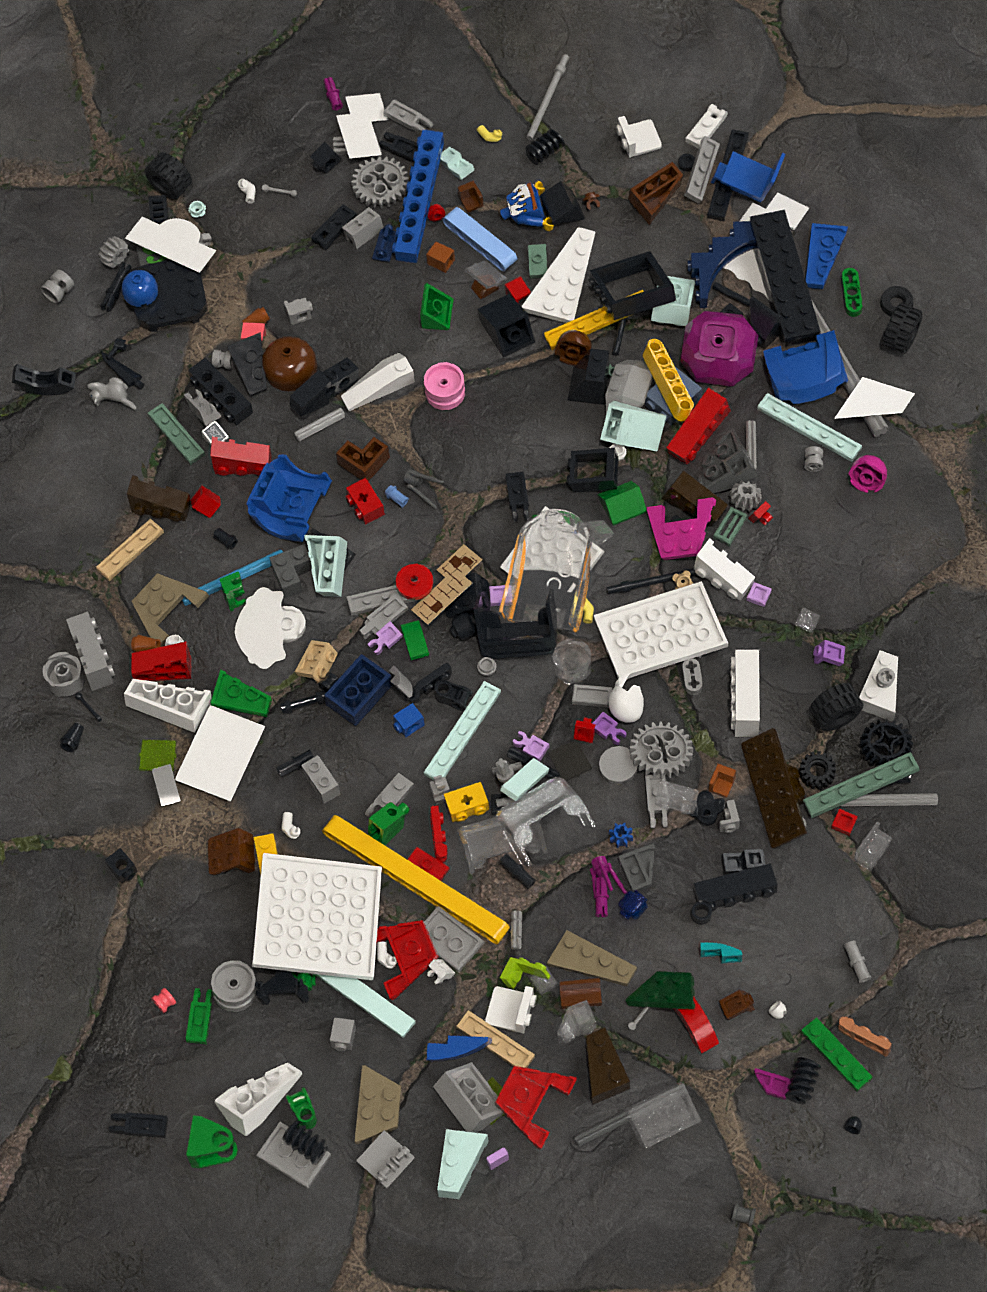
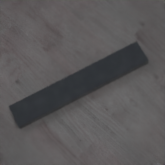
[707,129,749,221]

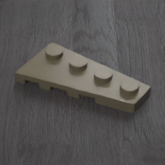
[547,930,637,986]

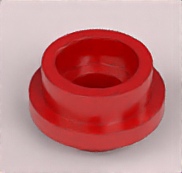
[427,204,445,221]

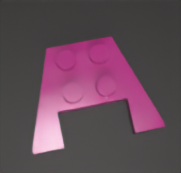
[647,497,716,560]

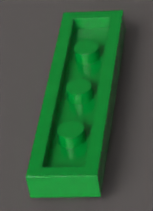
[801,1017,873,1092]

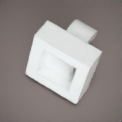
[427,959,455,984]

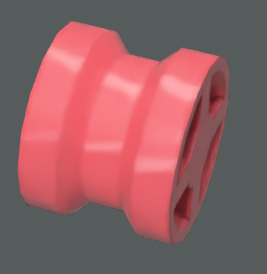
[151,988,176,1013]

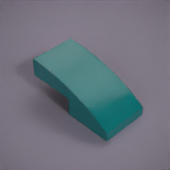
[700,942,742,963]

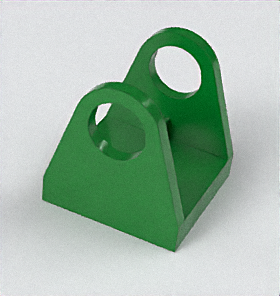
[186,1115,238,1168]

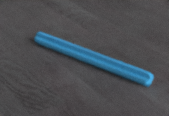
[182,550,283,605]

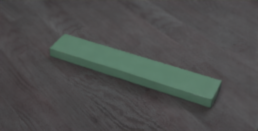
[803,752,920,818]

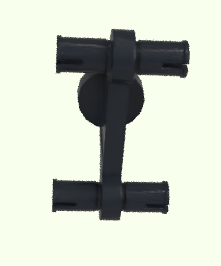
[255,970,309,1005]

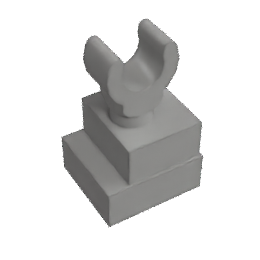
[429,775,450,805]

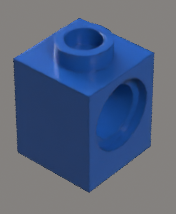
[393,703,425,738]

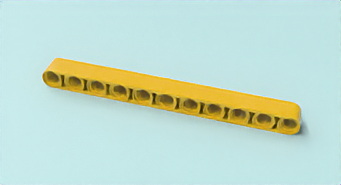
[322,815,510,944]

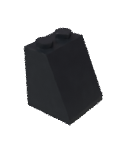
[477,294,535,357]
[567,348,610,405]

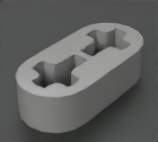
[682,658,702,695]

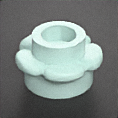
[189,201,206,218]

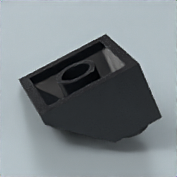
[749,296,780,350]

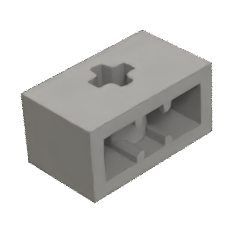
[301,755,340,804]

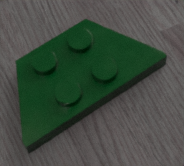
[625,971,695,1009]

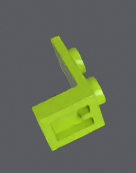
[500,957,550,989]

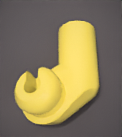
[582,598,594,624]

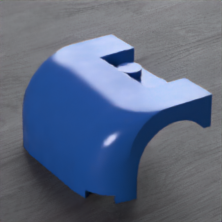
[246,455,332,542]

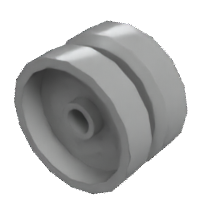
[211,961,257,1012]

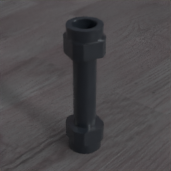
[280,690,326,714]

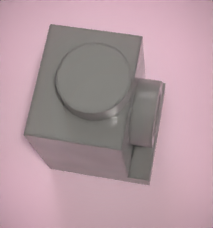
[284,298,313,325]

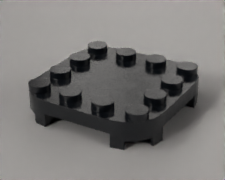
[131,259,208,332]

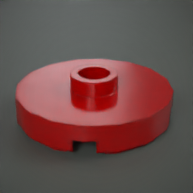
[396,564,433,600]

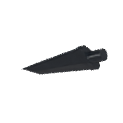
[101,351,144,389]

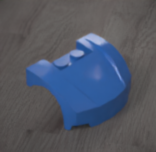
[763,330,848,404]

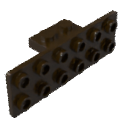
[741,728,807,849]

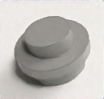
[477,657,497,676]

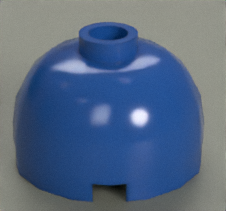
[122,270,158,307]

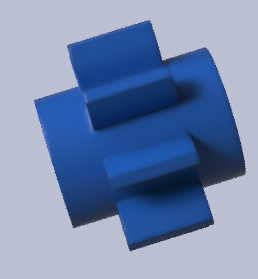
[609,823,633,848]

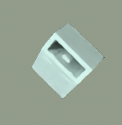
[600,401,667,451]

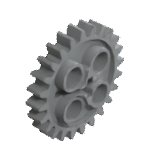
[352,156,409,208]
[629,722,693,779]

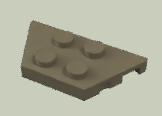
[355,1065,402,1144]

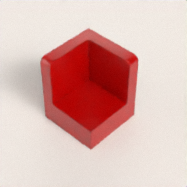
[505,276,531,304]
[191,485,221,518]

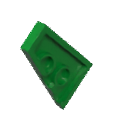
[211,669,272,717]

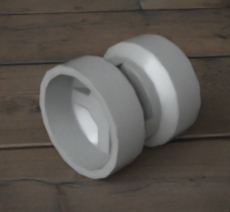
[212,350,233,370]
[804,446,823,472]

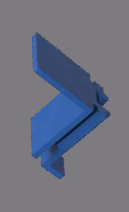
[710,151,785,202]

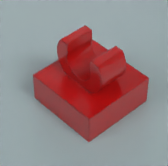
[748,501,773,526]
[574,717,596,743]

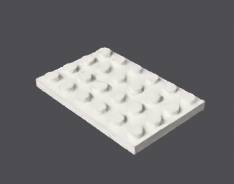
[594,581,728,679]

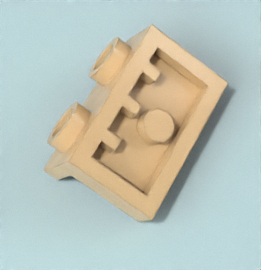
[295,640,338,683]

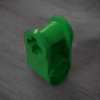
[285,1087,317,1129]

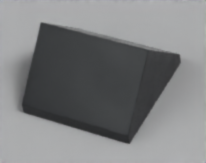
[540,181,585,224]

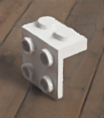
[616,116,662,158]
[485,986,537,1034]

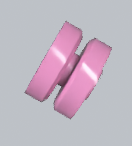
[424,362,465,410]

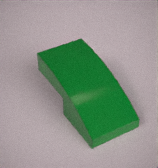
[401,620,429,660]

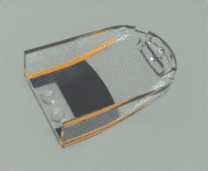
[499,509,592,633]

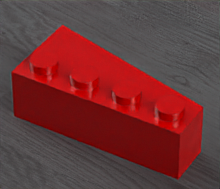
[666,388,731,465]

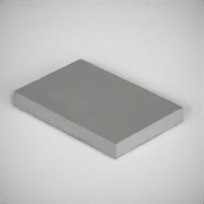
[424,906,485,973]
[256,1122,331,1189]

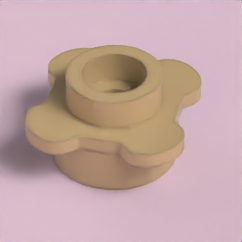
[672,570,693,589]

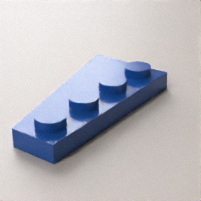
[806,223,848,289]

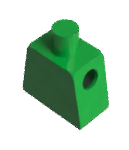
[368,802,410,846]

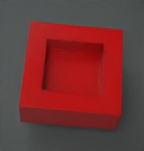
[831,809,858,836]

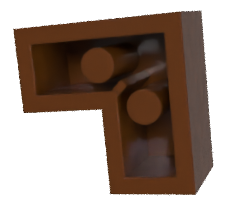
[336,437,390,481]

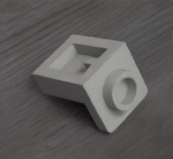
[719,800,740,833]

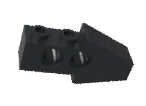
[289,357,359,417]

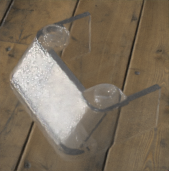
[496,777,596,866]
[457,809,548,874]

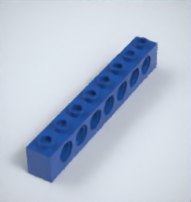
[392,130,444,263]

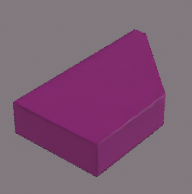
[754,1068,791,1100]

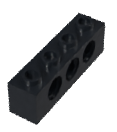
[188,358,253,426]

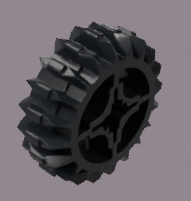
[860,718,913,767]

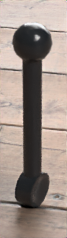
[75,692,102,722]

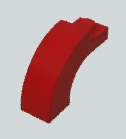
[673,996,719,1053]

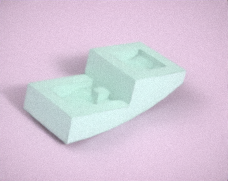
[440,147,474,180]

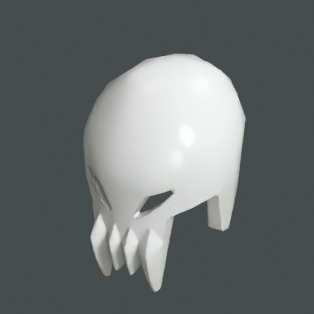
[608,672,644,723]

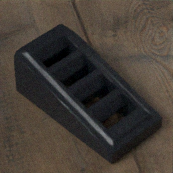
[149,195,169,223]

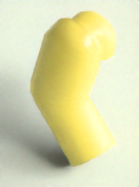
[477,125,502,142]

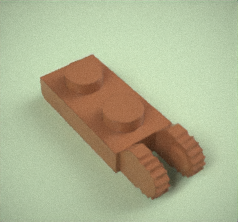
[838,1016,892,1057]

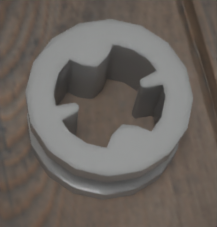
[876,668,895,688]

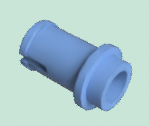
[384,485,409,508]

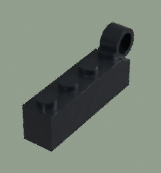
[692,863,778,925]

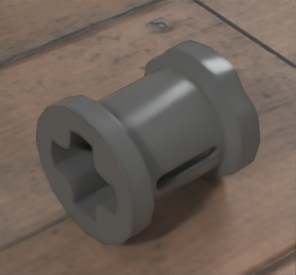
[731,1203,756,1227]

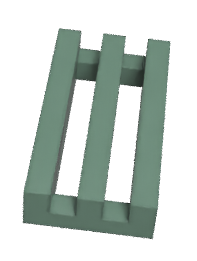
[713,507,748,547]

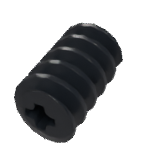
[525,129,565,165]
[785,1057,821,1104]
[282,1120,328,1164]

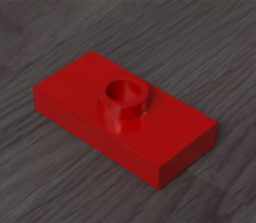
[407,847,450,881]

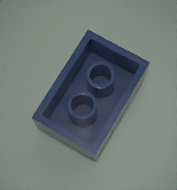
[324,654,393,726]

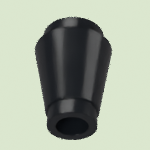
[60,723,84,752]

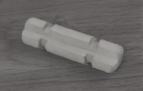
[510,911,522,950]

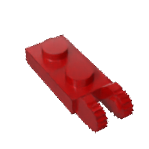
[430,806,448,863]

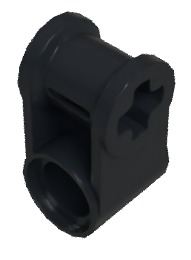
[434,680,473,711]

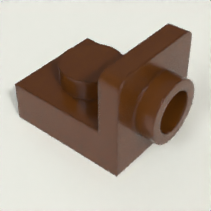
[719,990,755,1020]

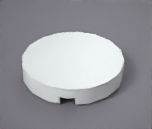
[281,606,306,643]

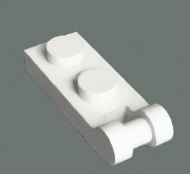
[686,104,728,148]

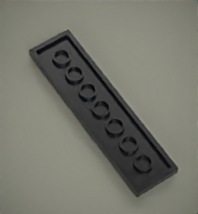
[750,209,821,342]

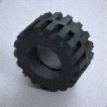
[144,152,192,200]
[883,302,923,353]
[809,683,864,731]

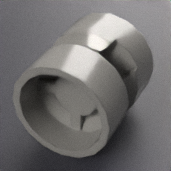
[40,270,74,304]

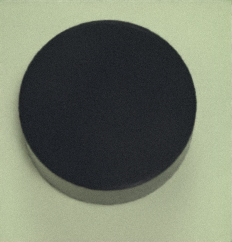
[678,154,695,172]

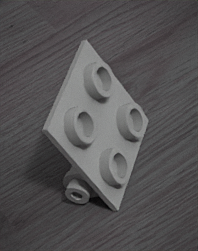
[356,1130,415,1188]

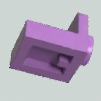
[813,640,845,666]

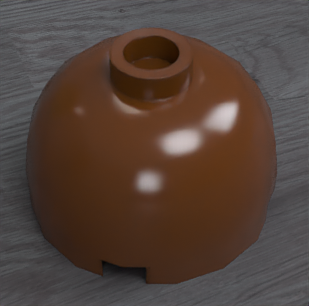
[555,330,592,366]

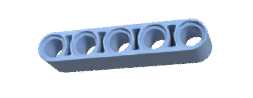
[443,207,517,271]

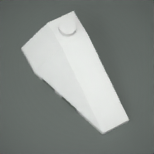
[341,353,415,411]
[214,1063,302,1136]

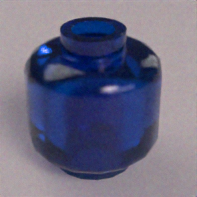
[618,890,648,920]

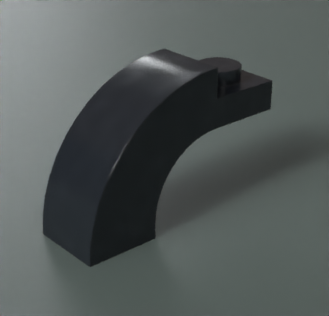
[12,364,76,395]

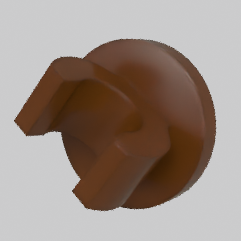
[582,192,600,210]

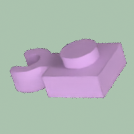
[368,621,404,655]
[513,731,549,761]

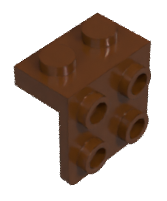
[208,828,255,875]

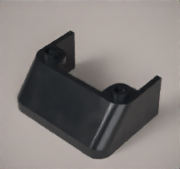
[473,589,557,659]

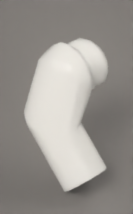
[238,179,256,203]
[281,812,300,839]
[377,942,397,968]

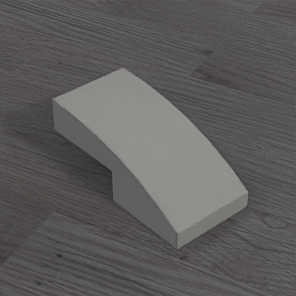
[389,665,413,698]
[152,764,181,806]

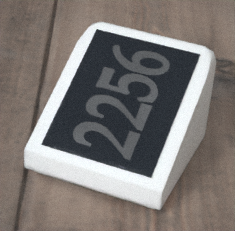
[202,421,229,445]

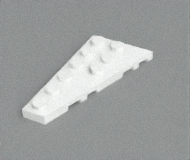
[522,227,595,323]

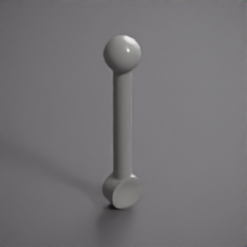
[262,184,297,197]
[628,1007,650,1031]

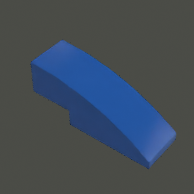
[427,1036,492,1061]

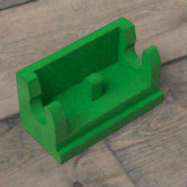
[219,571,246,612]

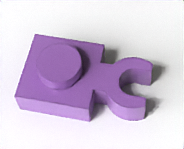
[592,712,627,745]

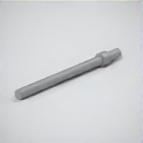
[526,54,569,141]

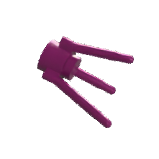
[590,856,627,895]

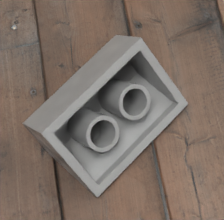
[433,1062,504,1133]

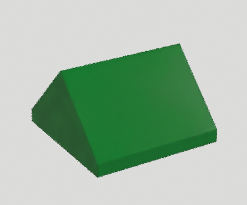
[420,283,454,330]
[597,481,647,526]

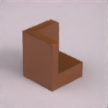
[426,242,455,273]
[709,764,736,798]

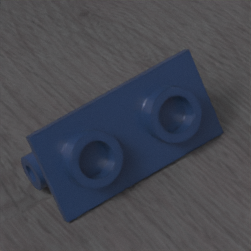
[372,224,397,262]

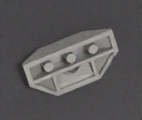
[606,360,653,414]

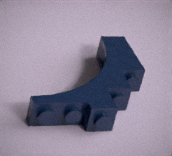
[688,221,757,308]

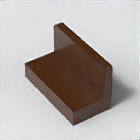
[559,978,602,1009]

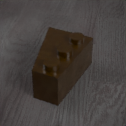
[661,470,728,527]

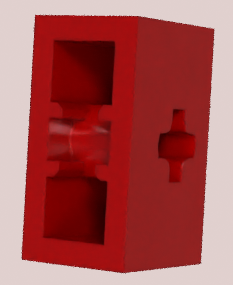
[345,478,385,525]

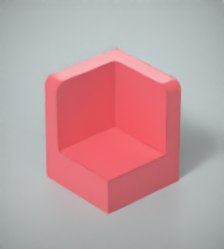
[241,323,266,341]

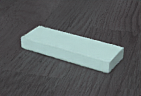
[500,758,550,801]

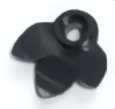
[686,790,725,826]

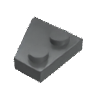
[618,843,655,893]

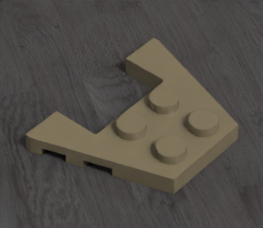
[132,573,209,647]

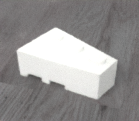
[859,650,898,722]

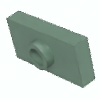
[528,244,547,279]

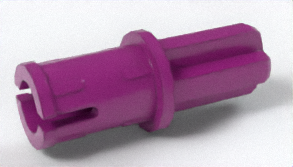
[323,77,343,111]
[593,877,609,917]

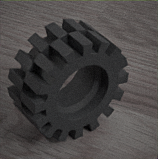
[800,751,836,790]

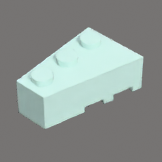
[304,535,347,597]
[437,1129,489,1199]

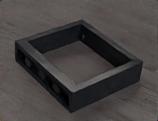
[588,251,676,320]

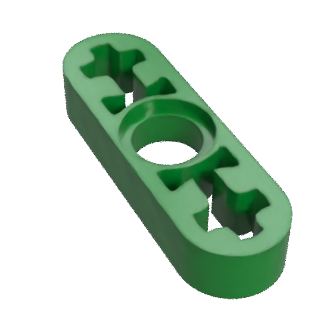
[841,268,862,317]

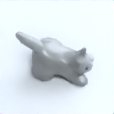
[87,378,136,410]

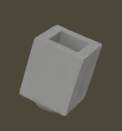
[330,1018,356,1051]

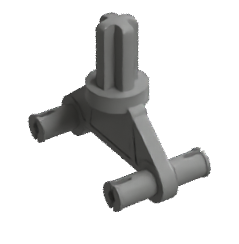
[492,758,527,807]

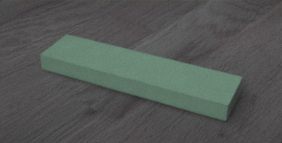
[148,403,205,465]

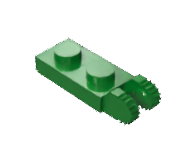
[186,988,213,1044]

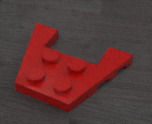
[376,920,439,1000]
[495,1066,577,1150]

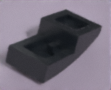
[721,849,766,875]

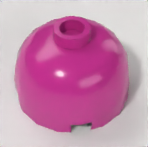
[849,455,887,493]

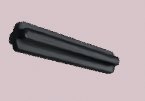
[507,747,560,782]

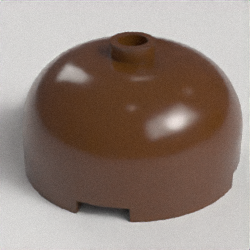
[262,336,317,391]

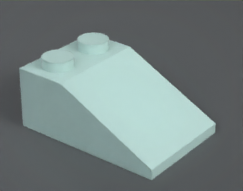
[651,276,695,326]

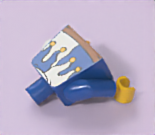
[500,181,554,231]

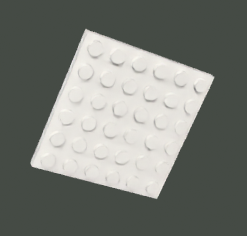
[252,853,382,980]

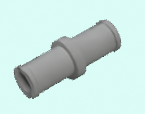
[844,941,871,983]

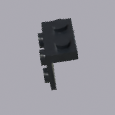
[445,573,491,618]

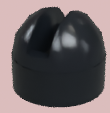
[844,1116,862,1134]

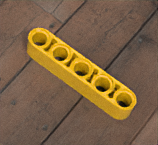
[643,339,694,421]

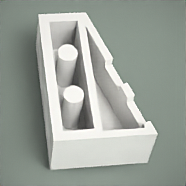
[694,539,755,601]

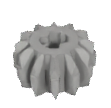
[98,236,129,268]
[729,480,762,512]

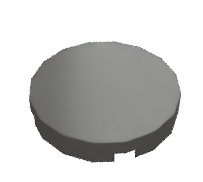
[599,746,638,784]

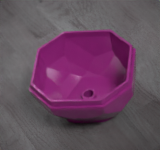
[680,311,758,387]

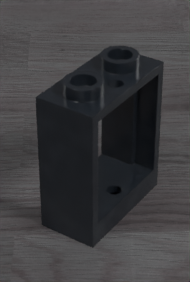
[567,447,619,493]

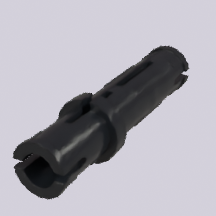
[100,262,132,311]

